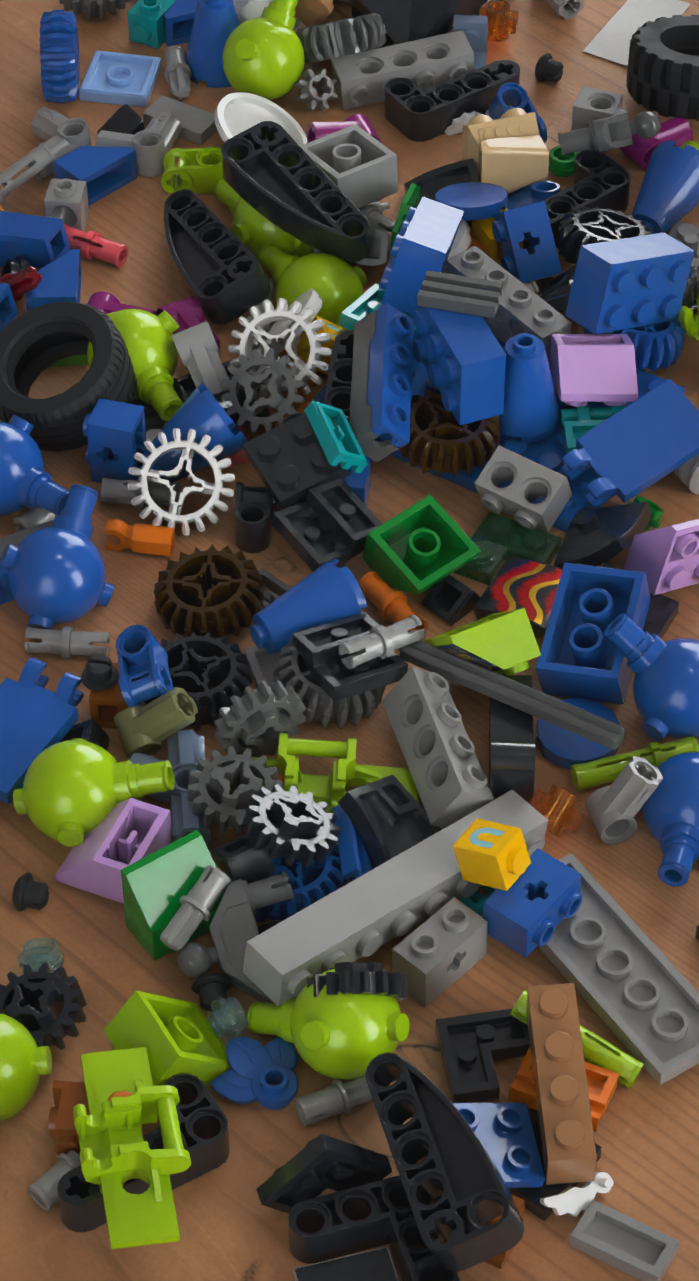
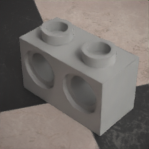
[474,445,572,533]

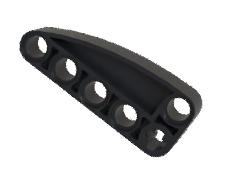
[221,121,369,262]
[164,189,271,325]
[365,1052,524,1272]

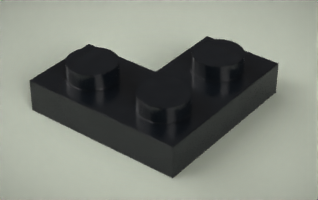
[436,1008,530,1103]
[256,1134,392,1213]

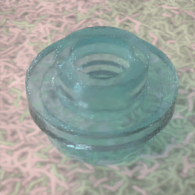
[18,938,64,973]
[208,997,248,1040]

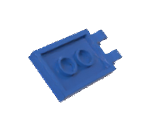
[561,379,699,509]
[0,657,84,804]

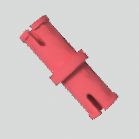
[64,224,128,268]

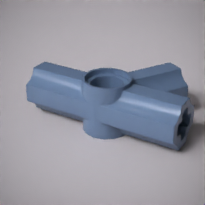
[129,730,211,845]

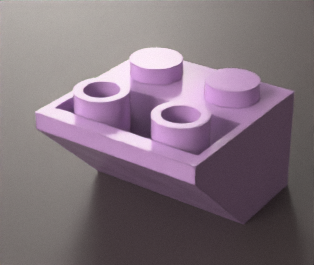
[550,334,638,407]
[624,518,699,596]
[55,798,173,904]

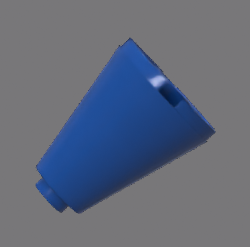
[185,0,240,88]
[632,140,699,234]
[498,333,560,443]
[140,383,248,483]
[250,559,367,653]

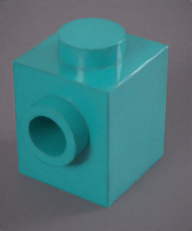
[127,0,176,49]

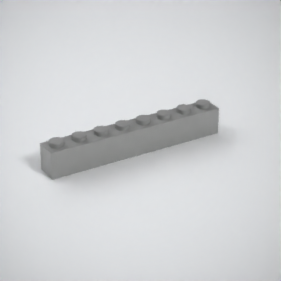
[242,790,548,1006]

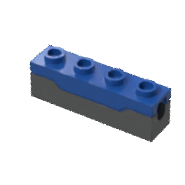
[349,303,414,462]

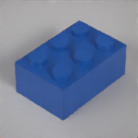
[379,196,464,315]
[565,232,694,335]
[413,293,506,425]
[536,563,651,705]

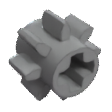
[295,69,338,112]

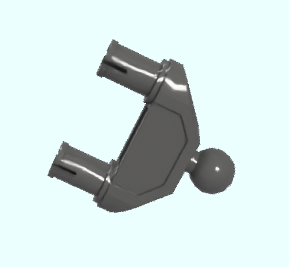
[558,110,661,155]
[177,872,294,1003]

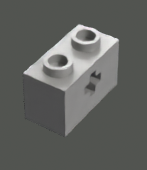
[392,897,488,1007]

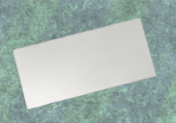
[583,0,691,66]

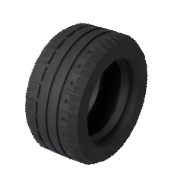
[0,302,137,451]

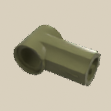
[113,687,198,759]

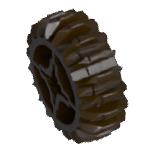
[399,389,501,478]
[154,544,265,638]

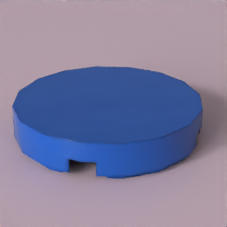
[435,182,508,221]
[536,698,620,769]

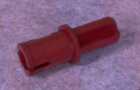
[0,266,42,302]

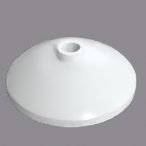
[214,92,307,146]

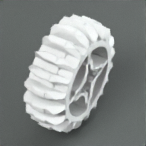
[228,298,332,399]
[127,428,235,536]

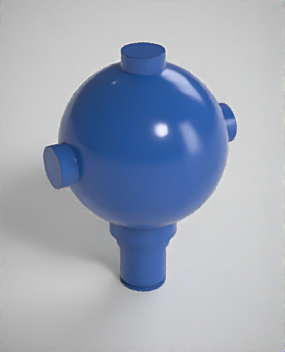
[0,415,70,516]
[0,484,114,630]
[604,613,699,741]
[639,752,699,887]

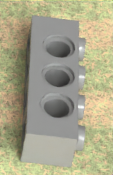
[331,30,475,110]
[446,246,572,367]
[382,667,494,828]

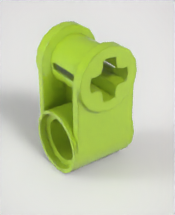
[161,146,223,194]

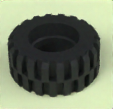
[626,15,699,121]

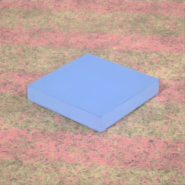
[79,50,162,108]

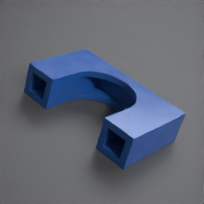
[0,211,71,333]

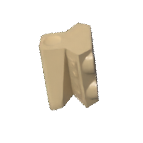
[462,108,549,195]

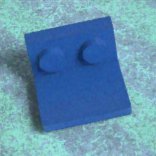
[426,1103,545,1201]

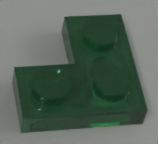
[454,512,561,586]

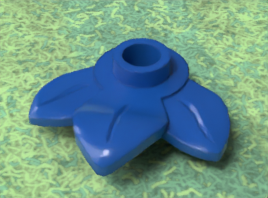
[507,181,560,210]
[210,1037,298,1110]

